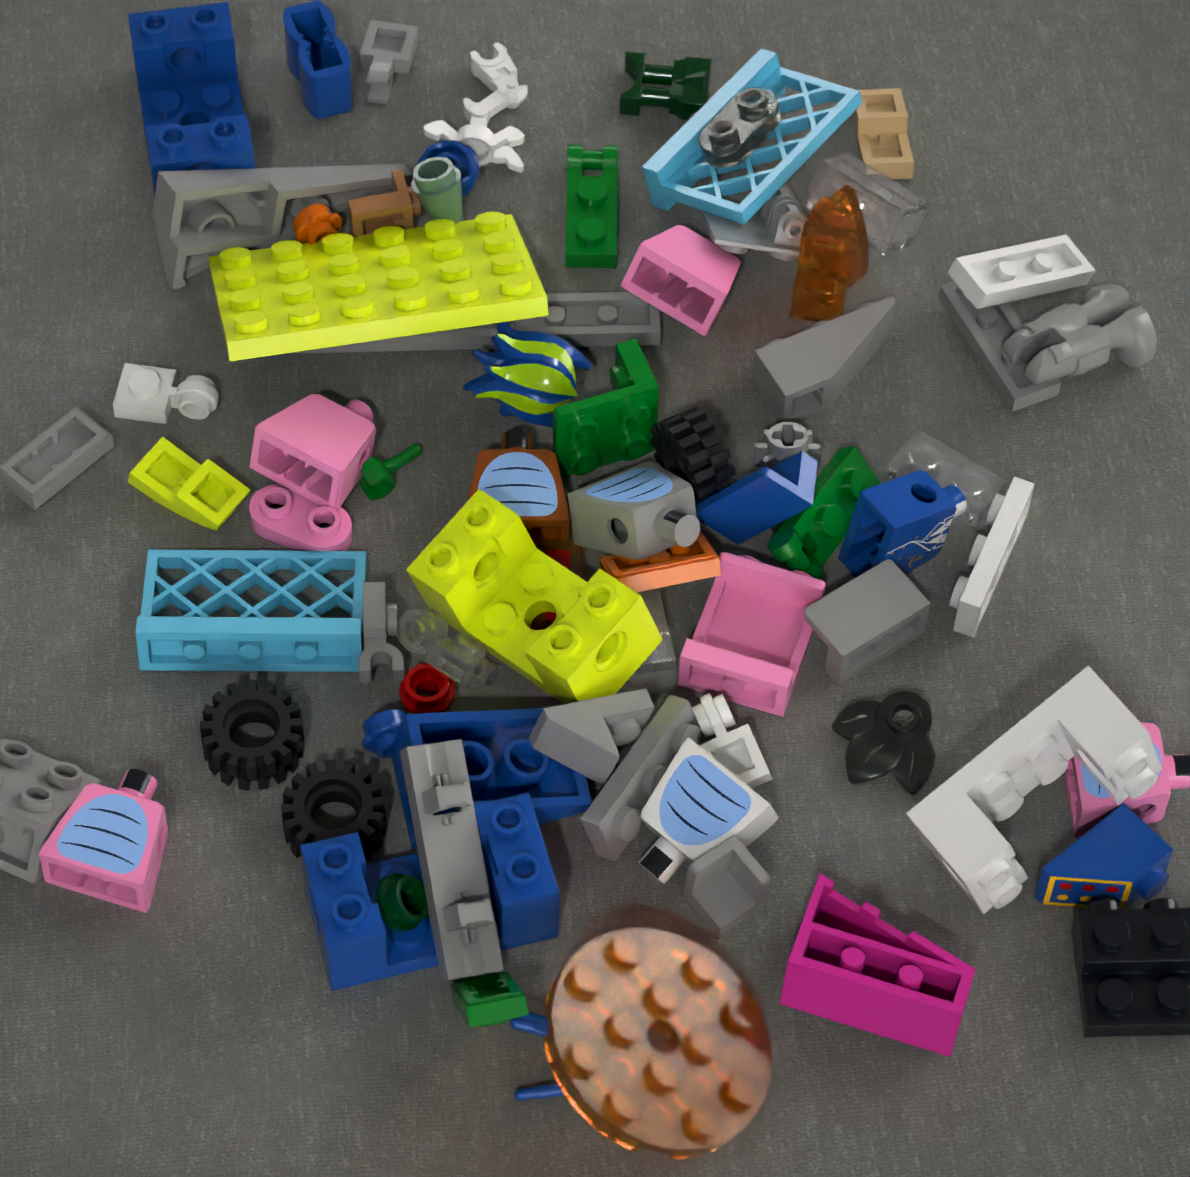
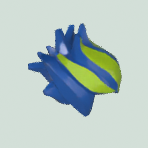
[463,322,591,428]

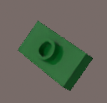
[450,970,529,1028]

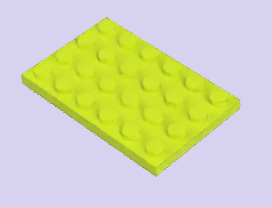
[208,212,549,361]

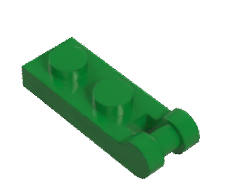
[565,144,618,268]
[767,446,881,579]

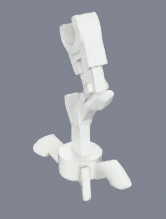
[424,42,528,173]

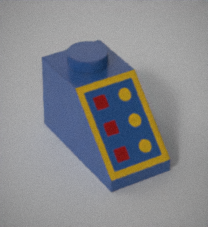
[1034,803,1173,909]

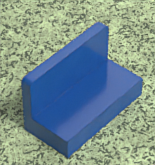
[695,451,818,545]

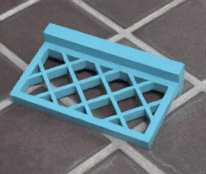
[642,48,862,225]
[135,549,367,672]

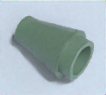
[411,157,465,224]

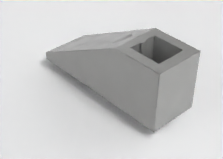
[752,296,896,423]

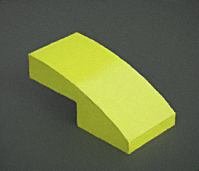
[128,437,251,531]

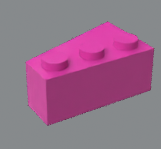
[779,873,976,1057]

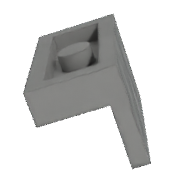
[803,559,931,686]

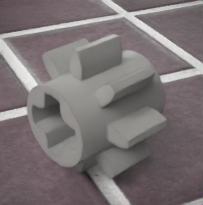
[754,422,821,468]

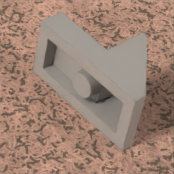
[529,688,654,784]

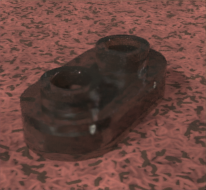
[699,87,781,168]

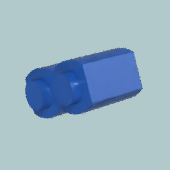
[283,0,353,119]

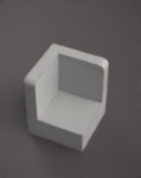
[683,835,770,938]

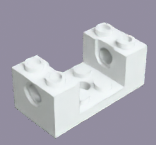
[906,665,1162,914]

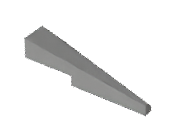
[152,164,413,290]

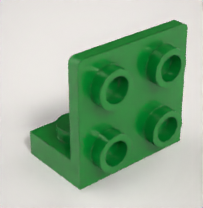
[553,338,659,478]

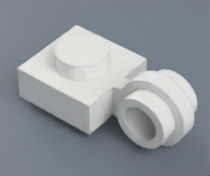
[113,363,219,424]
[692,693,773,789]

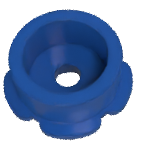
[362,709,405,759]

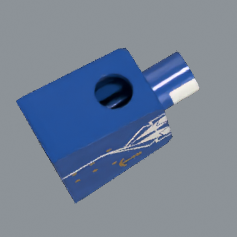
[838,470,967,577]

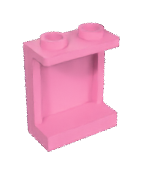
[678,552,826,717]

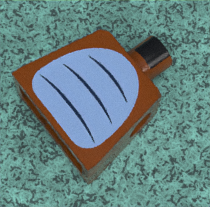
[468,429,569,551]

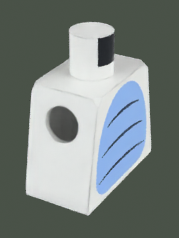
[638,737,779,885]

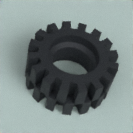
[651,407,737,505]
[200,680,305,791]
[281,759,387,862]

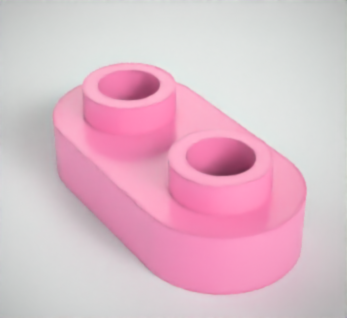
[249,484,353,551]

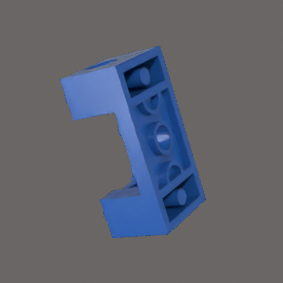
[128,2,255,197]
[300,793,560,991]

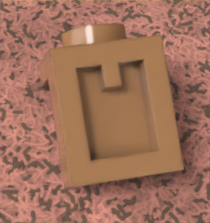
[348,169,421,237]

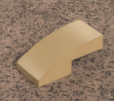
[852,88,914,181]

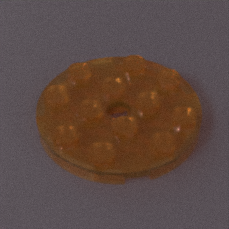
[543,927,772,1159]

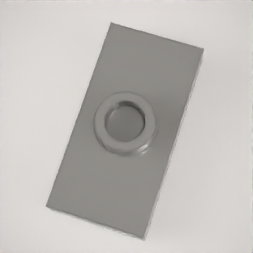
[0,406,114,510]

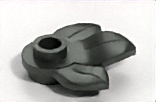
[832,691,936,795]

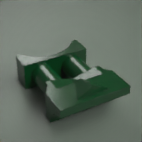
[619,52,711,120]

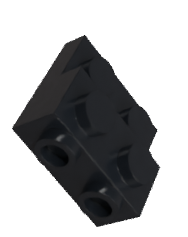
[1071,898,1190,1037]

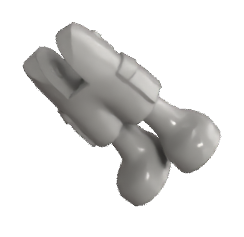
[1003,283,1157,385]

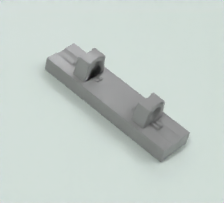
[400,739,504,983]

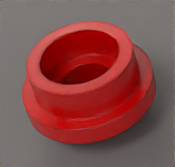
[399,663,455,714]

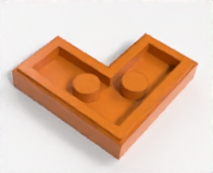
[599,530,721,593]

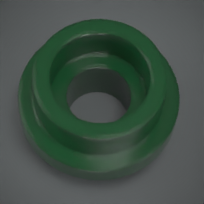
[375,873,429,933]

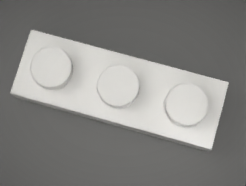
[947,235,1096,309]
[949,476,1035,638]

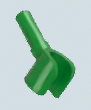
[359,443,422,501]

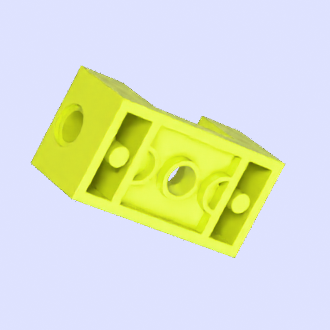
[406,489,663,704]

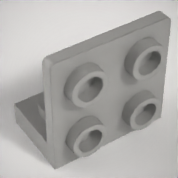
[0,739,100,884]

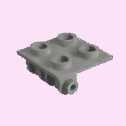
[699,184,815,261]

